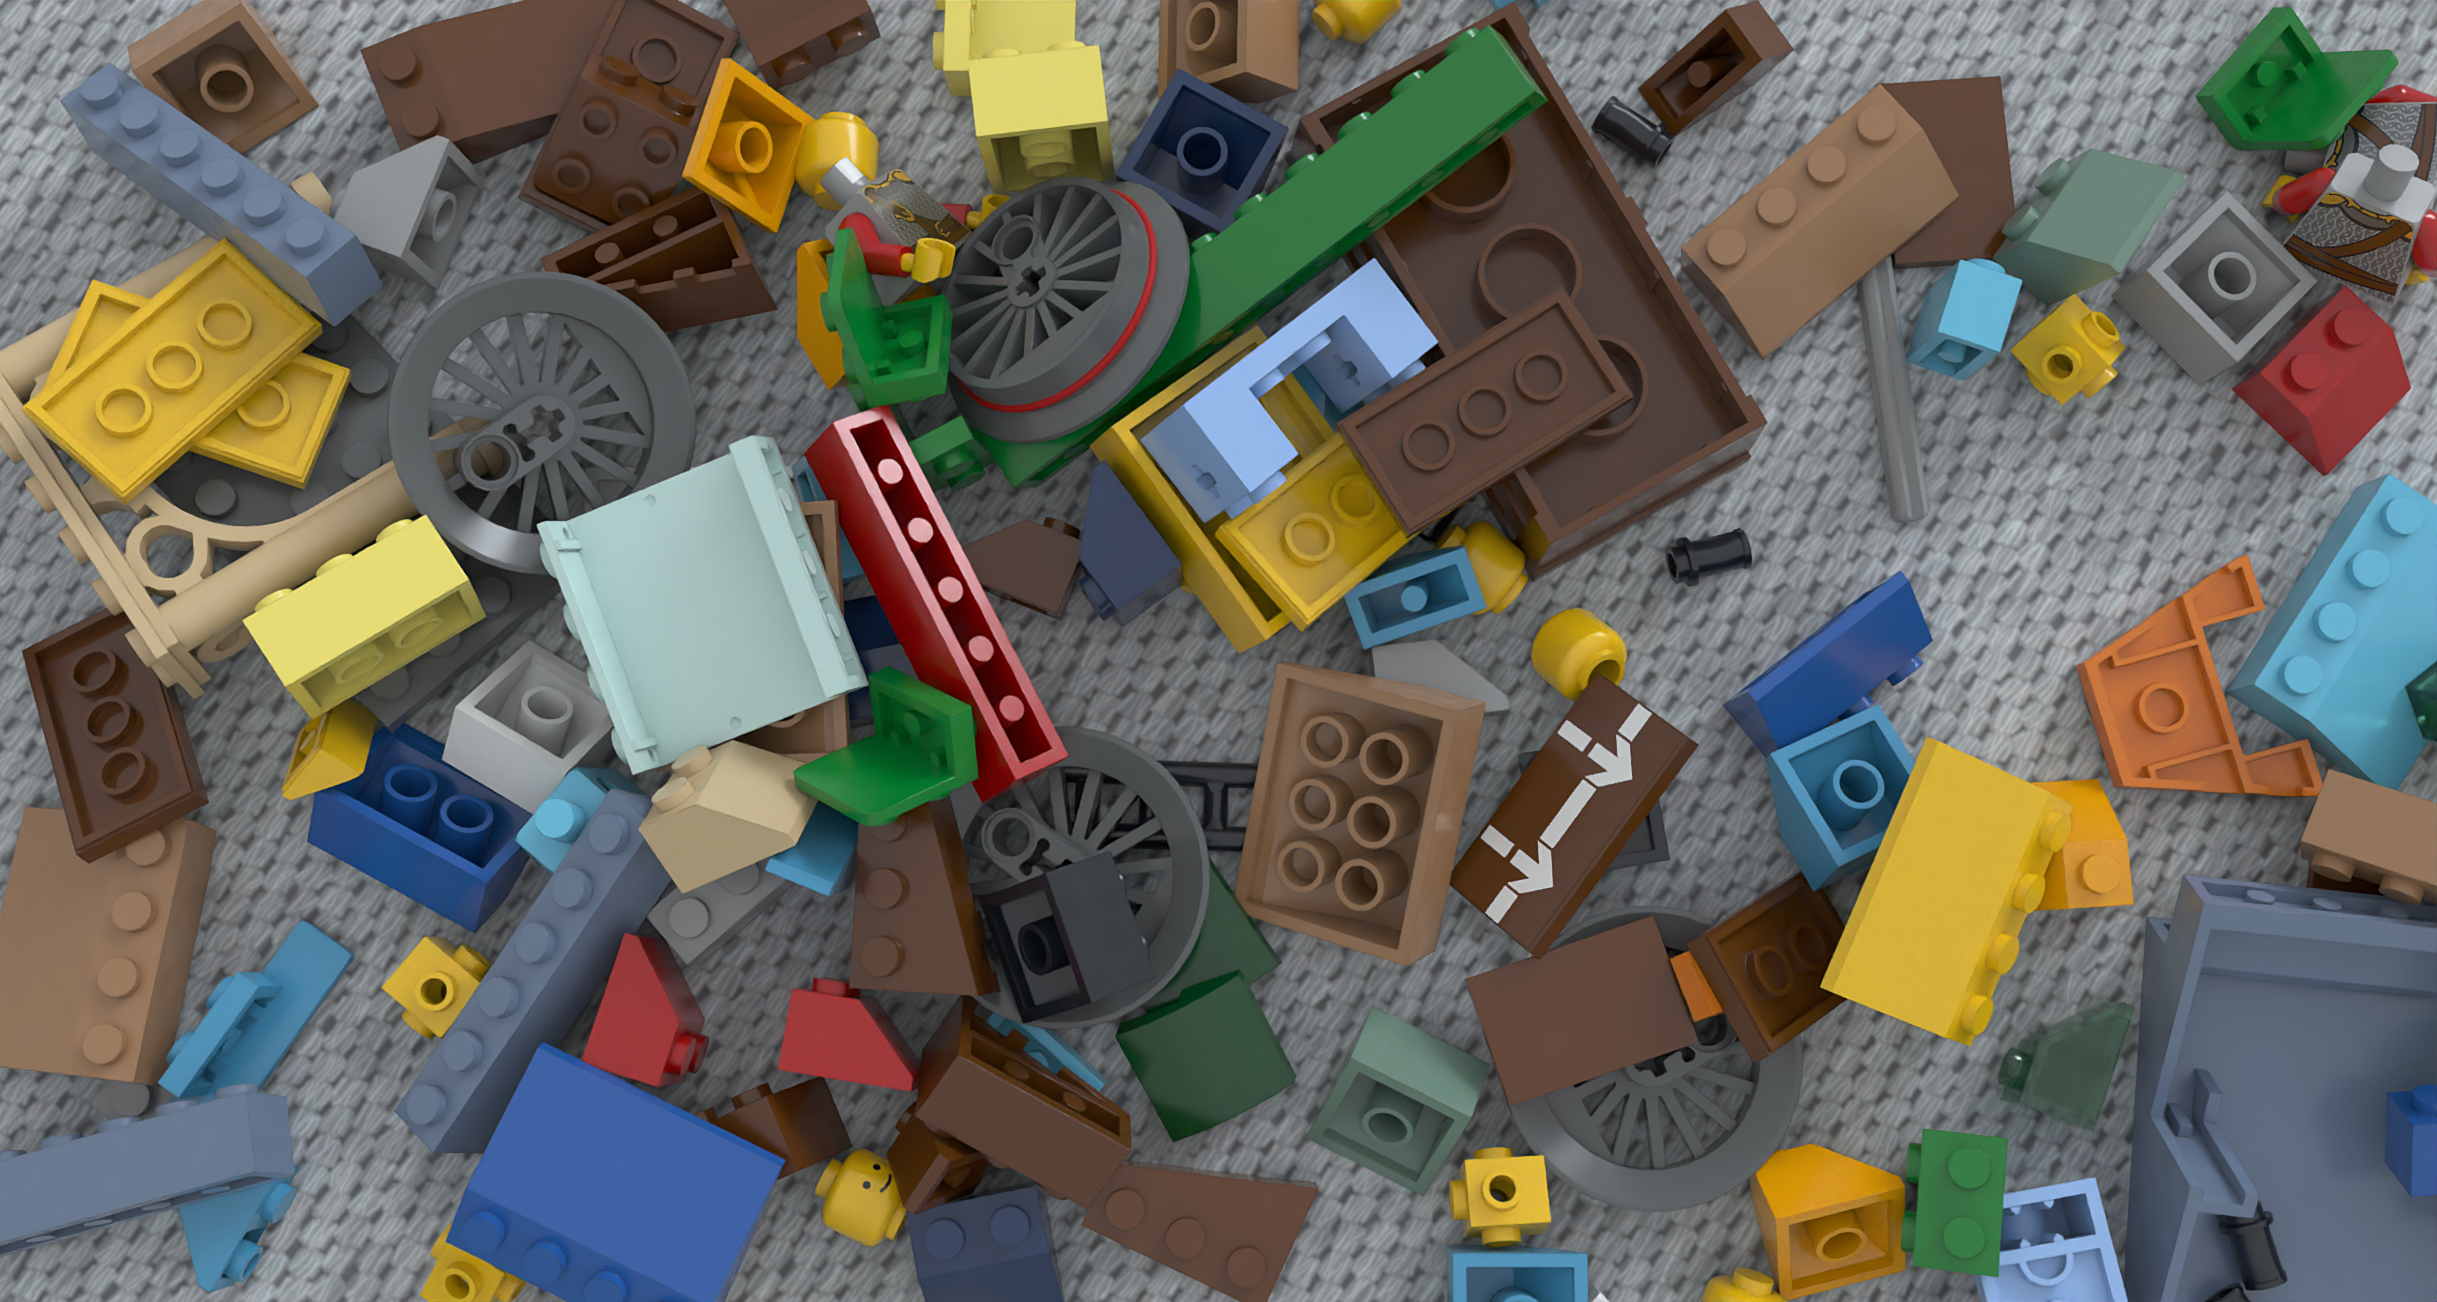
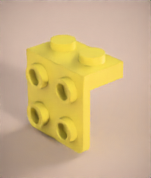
[933,0,1076,97]

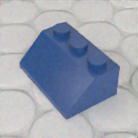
[1723,571,1933,758]
[307,723,533,934]

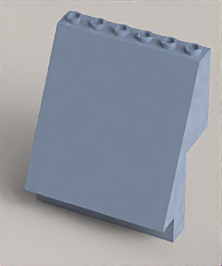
[2123,874,2437,1302]

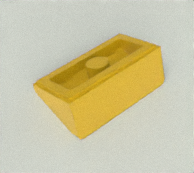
[281,698,377,801]

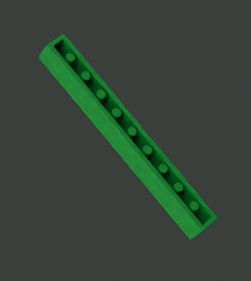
[973,25,1548,488]

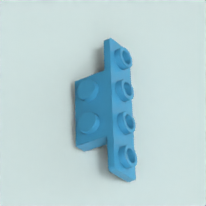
[158,921,355,1104]

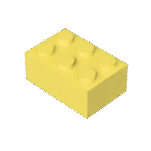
[968,41,1116,194]
[242,514,487,720]

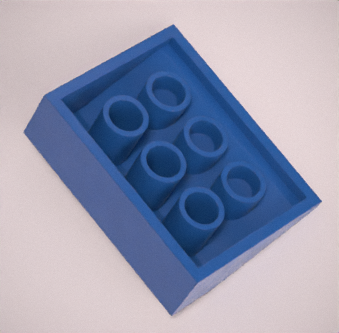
[445,1042,786,1302]

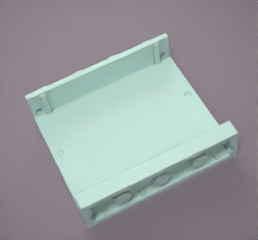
[537,435,869,775]

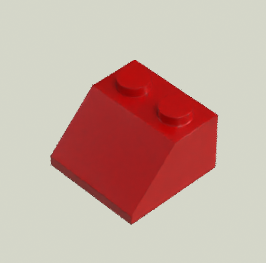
[2232,285,2411,476]
[582,933,709,1087]
[778,977,921,1092]

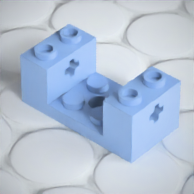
[1140,258,1438,523]
[1974,1177,2128,1302]

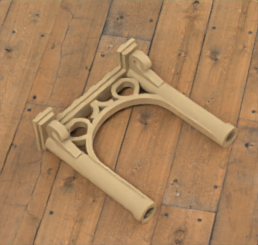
[0,171,503,699]

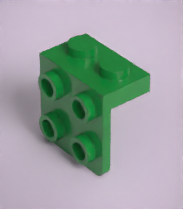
[2195,6,2399,150]
[820,227,953,408]
[848,383,996,493]
[793,666,979,827]
[1901,1128,2008,1277]

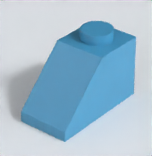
[1344,545,1487,650]

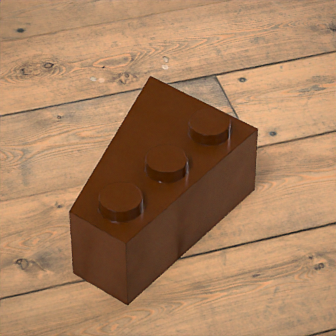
[540,186,778,332]
[849,795,1001,996]
[915,995,1132,1210]
[694,1076,853,1181]
[1081,1160,1319,1302]

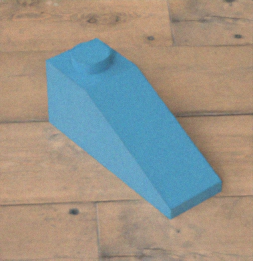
[765,800,858,897]

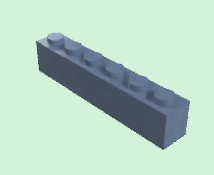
[60,63,383,327]
[394,788,672,1154]
[0,1084,295,1257]

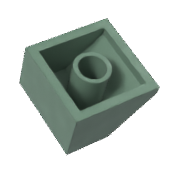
[1993,148,2185,306]
[1306,1006,1490,1196]

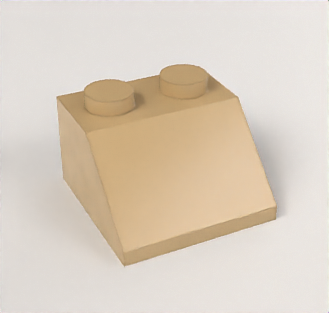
[638,740,818,894]

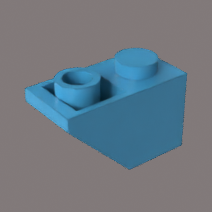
[179,1165,299,1292]

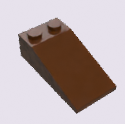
[360,0,612,165]

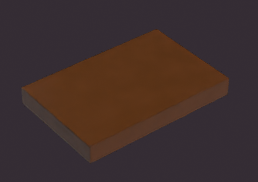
[1875,76,2015,269]
[1686,870,1847,1063]
[1464,916,1699,1106]

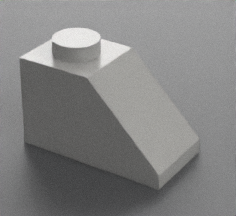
[1368,632,1509,717]

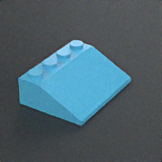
[2226,474,2437,791]

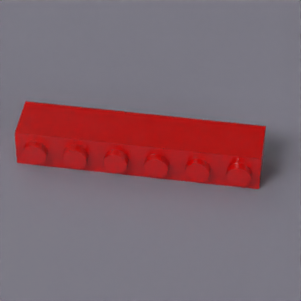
[804,405,1069,803]

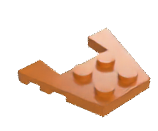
[2076,555,2323,798]

